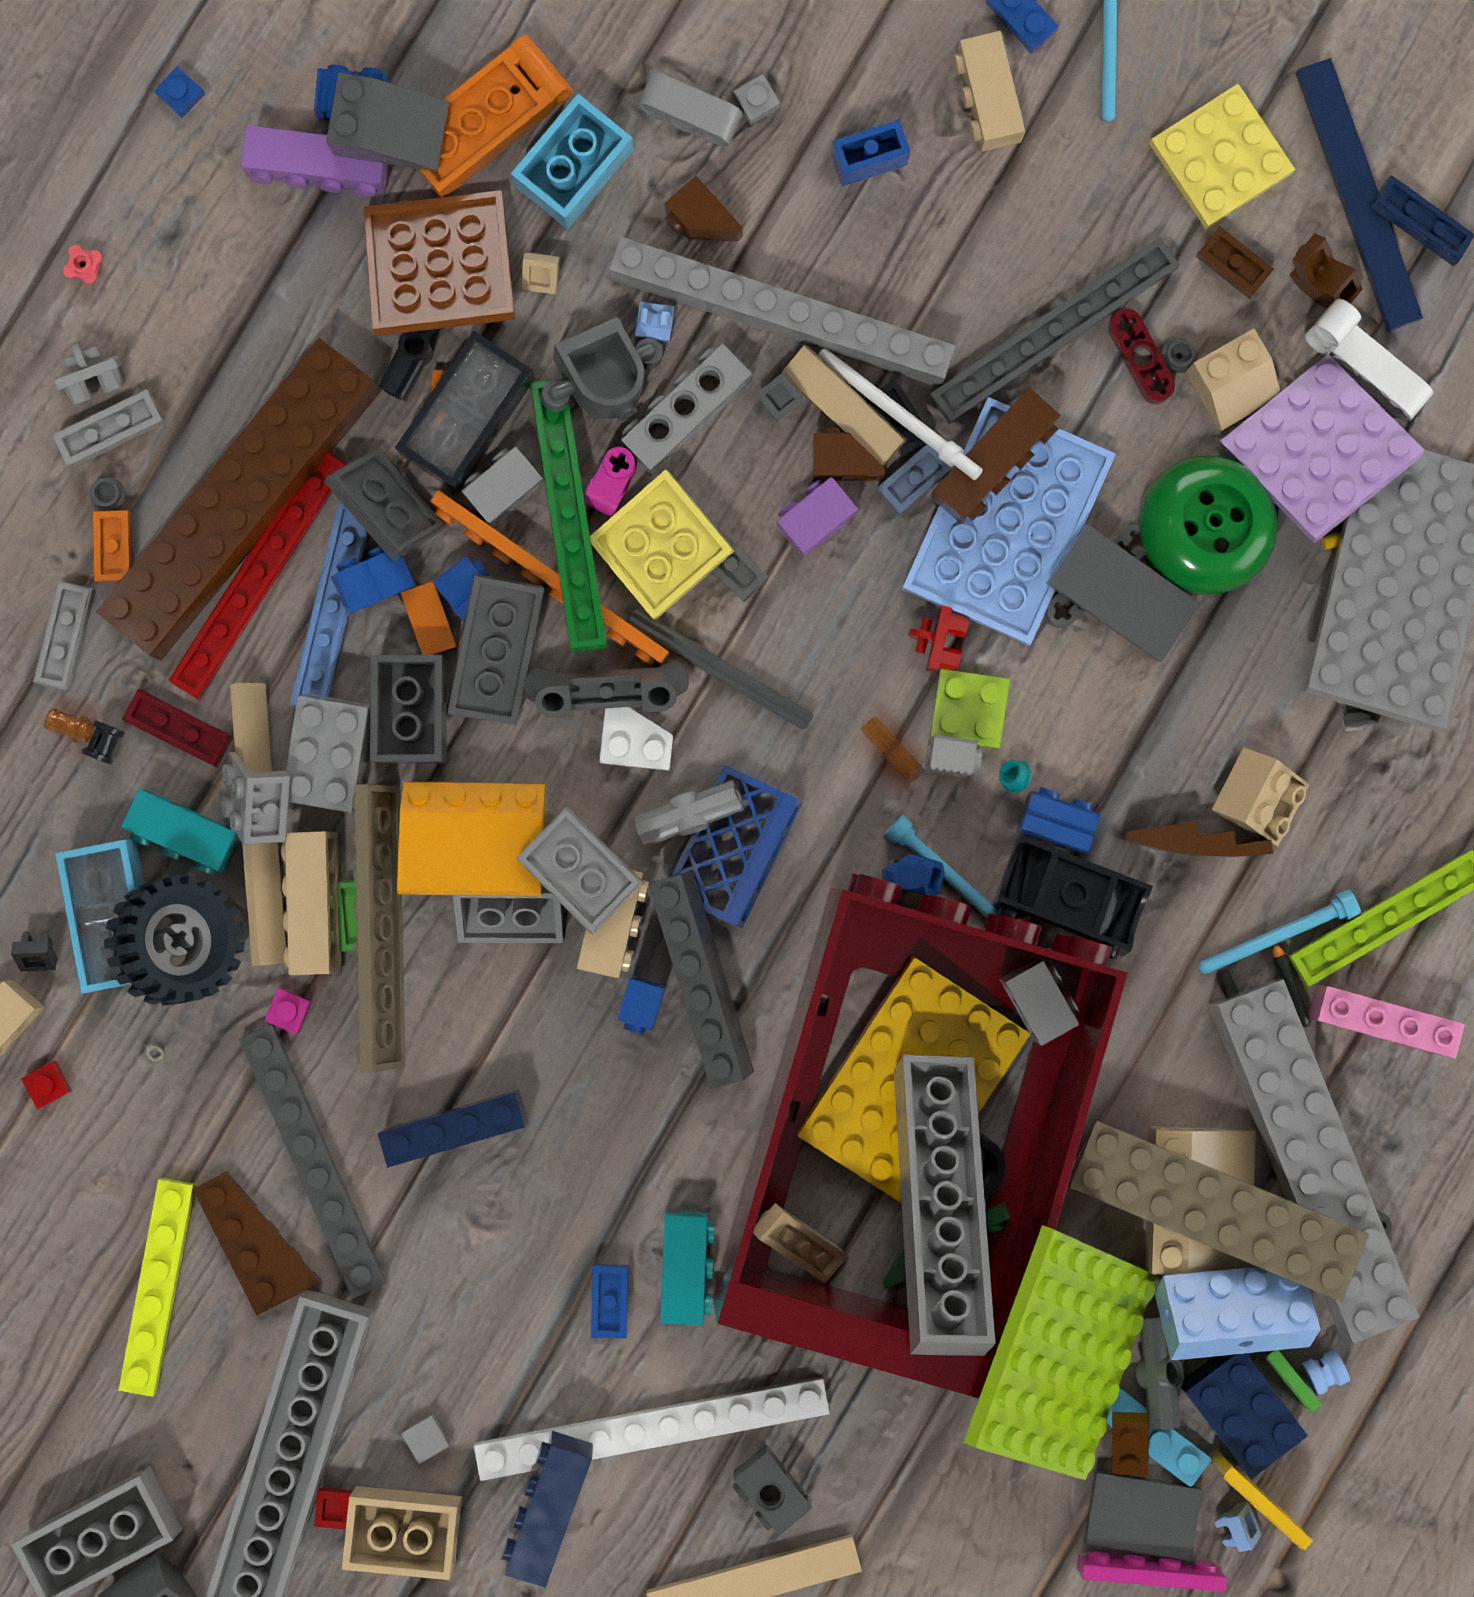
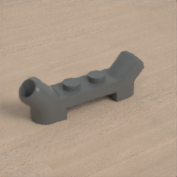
[524,660,689,718]

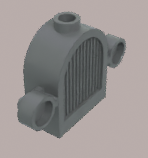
[542,317,663,421]

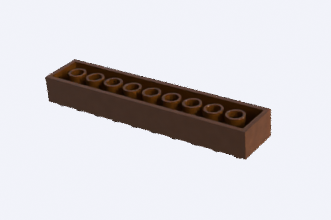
[95,338,381,661]

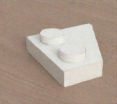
[599,707,673,771]

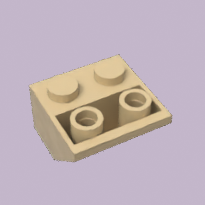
[1212,747,1309,847]

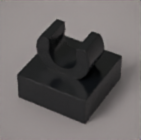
[11,931,57,971]

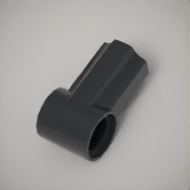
[378,331,434,402]

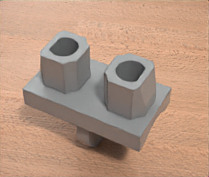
[54,341,123,405]

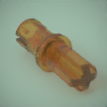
[861,717,922,781]

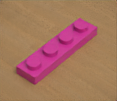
[1077,1551,1227,1592]

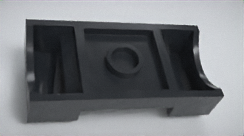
[993,835,1153,959]

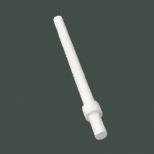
[818,348,983,480]

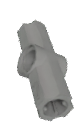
[635,780,744,846]

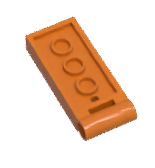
[417,34,573,197]

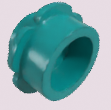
[999,760,1032,793]

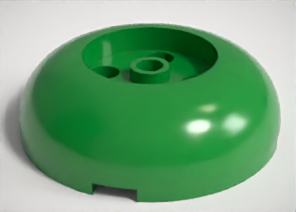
[1138,455,1278,595]

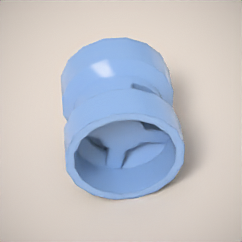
[1301,1348,1350,1396]

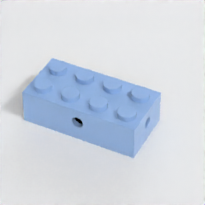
[1155,1267,1321,1361]

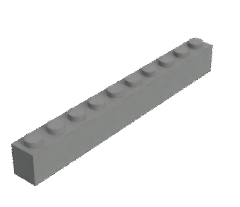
[610,237,956,387]

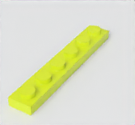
[118,1178,196,1397]

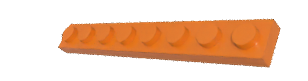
[430,490,670,667]

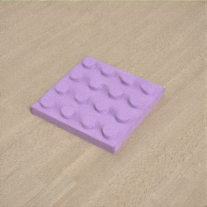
[1220,354,1424,544]

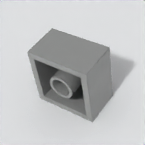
[999,958,1080,1046]

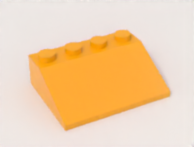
[397,782,548,897]

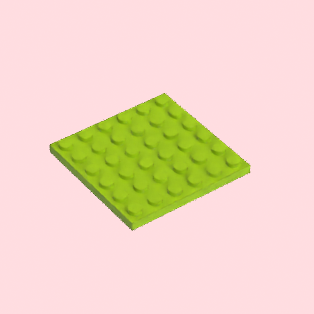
[963,1225,1158,1480]

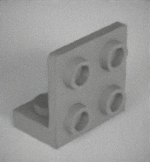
[220,752,290,844]

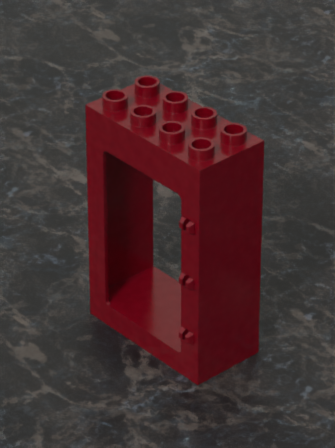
[712,873,1128,1398]

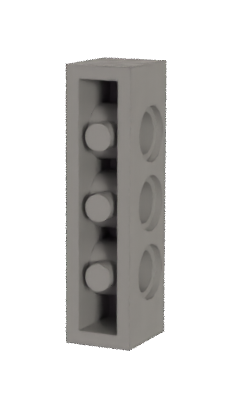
[621,343,752,476]

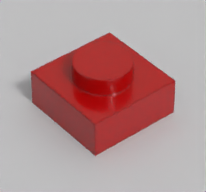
[21,1061,72,1110]
[314,1487,353,1530]

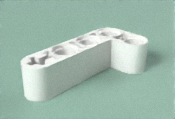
[1305,299,1433,422]

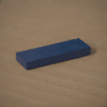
[1370,175,1474,266]

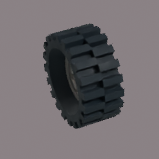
[104,875,245,1006]

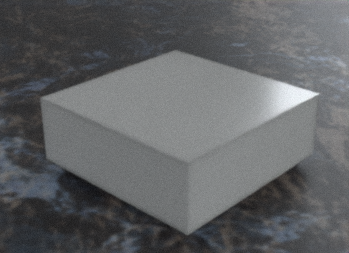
[401,1413,451,1465]

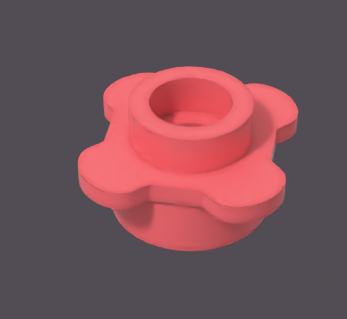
[63,245,103,284]

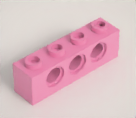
[1309,984,1465,1059]

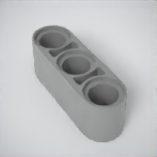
[637,72,743,147]

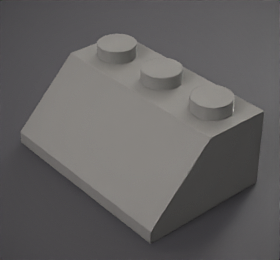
[453,885,564,943]

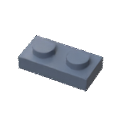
[877,445,953,516]

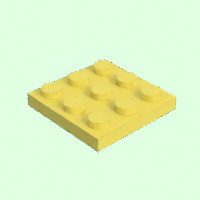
[1149,84,1295,229]
[590,469,735,620]

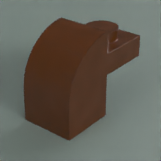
[1290,233,1363,309]

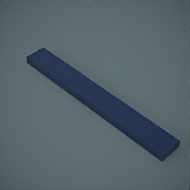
[1295,58,1423,332]

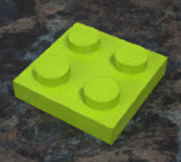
[929,669,1010,749]

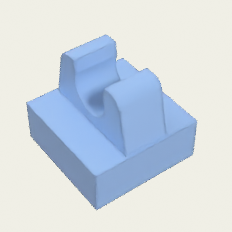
[635,302,675,344]
[1215,1501,1262,1552]

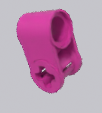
[583,447,636,517]

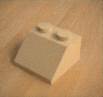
[1185,328,1280,432]

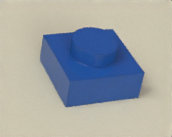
[154,66,205,119]

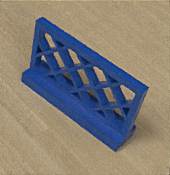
[672,765,803,929]

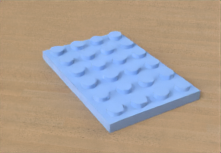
[902,397,1116,646]

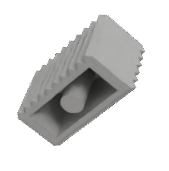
[924,734,982,779]

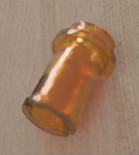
[44,708,94,743]

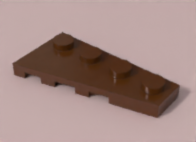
[193,1171,322,1315]

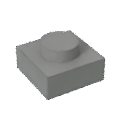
[733,74,780,125]

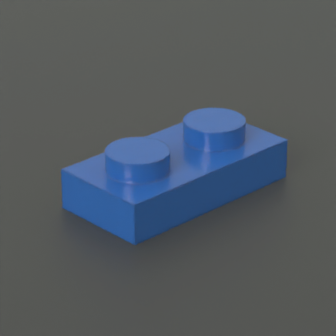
[986,0,1059,54]
[591,1264,629,1339]

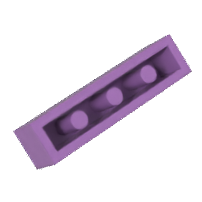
[241,125,389,197]

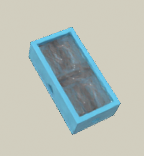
[55,839,154,994]

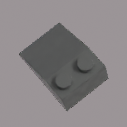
[326,72,449,172]

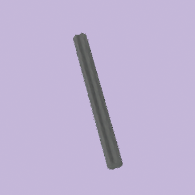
[628,609,813,729]

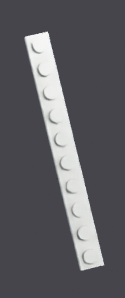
[474,1376,830,1481]

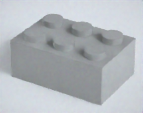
[286,693,370,813]

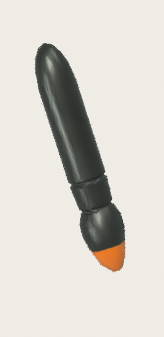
[1273,945,1310,1027]

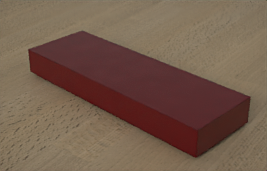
[122,689,234,768]

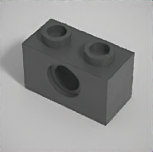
[733,1444,812,1536]

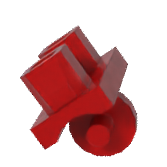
[908,605,969,673]

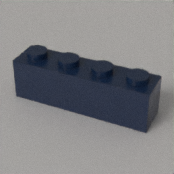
[377,1090,528,1168]
[501,1431,593,1588]

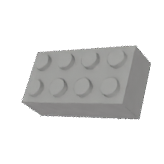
[11,1466,183,1597]

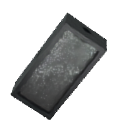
[395,331,536,494]

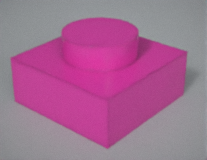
[264,988,312,1034]

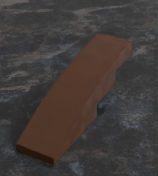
[1121,822,1273,857]

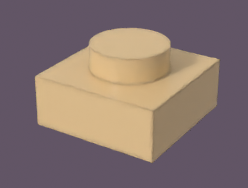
[522,252,560,295]

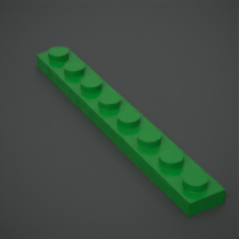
[530,379,606,653]

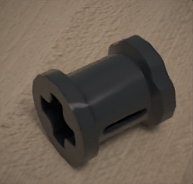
[81,720,125,765]

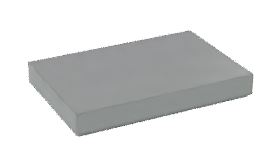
[516,807,644,934]

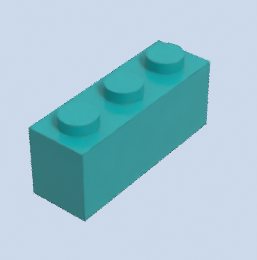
[121,789,240,875]
[660,1211,714,1325]

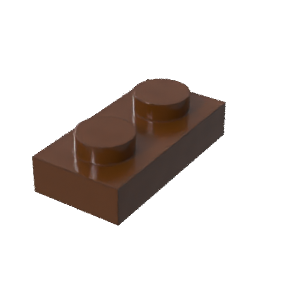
[1195,226,1274,299]
[1112,1412,1149,1476]

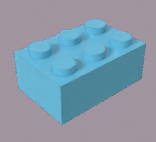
[511,93,634,230]

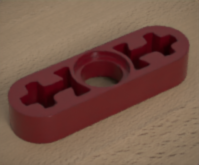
[1108,308,1175,404]

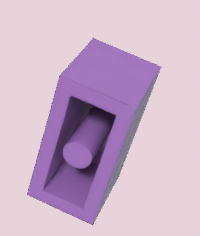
[776,477,858,558]

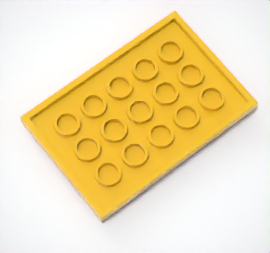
[796,956,1030,1203]

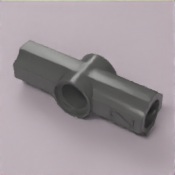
[1136,1318,1184,1429]

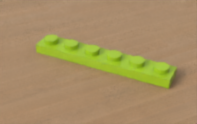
[1288,850,1474,987]

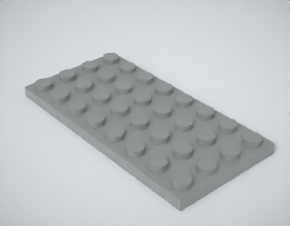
[1304,450,1474,733]

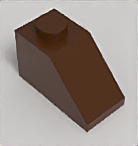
[665,176,743,242]
[813,428,885,481]

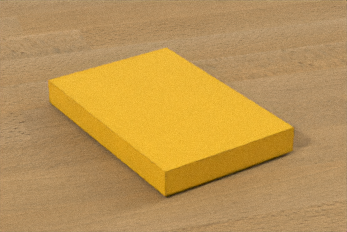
[1210,1450,1313,1550]

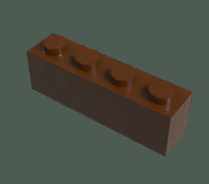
[930,387,1061,524]

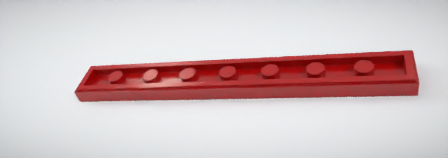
[168,452,348,700]

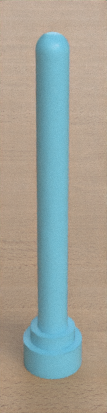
[1102,0,1117,122]
[884,814,999,918]
[1198,889,1361,974]

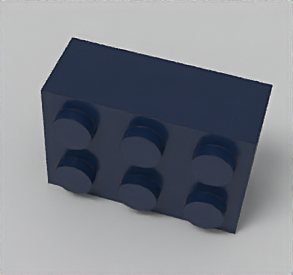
[1180,1353,1308,1479]

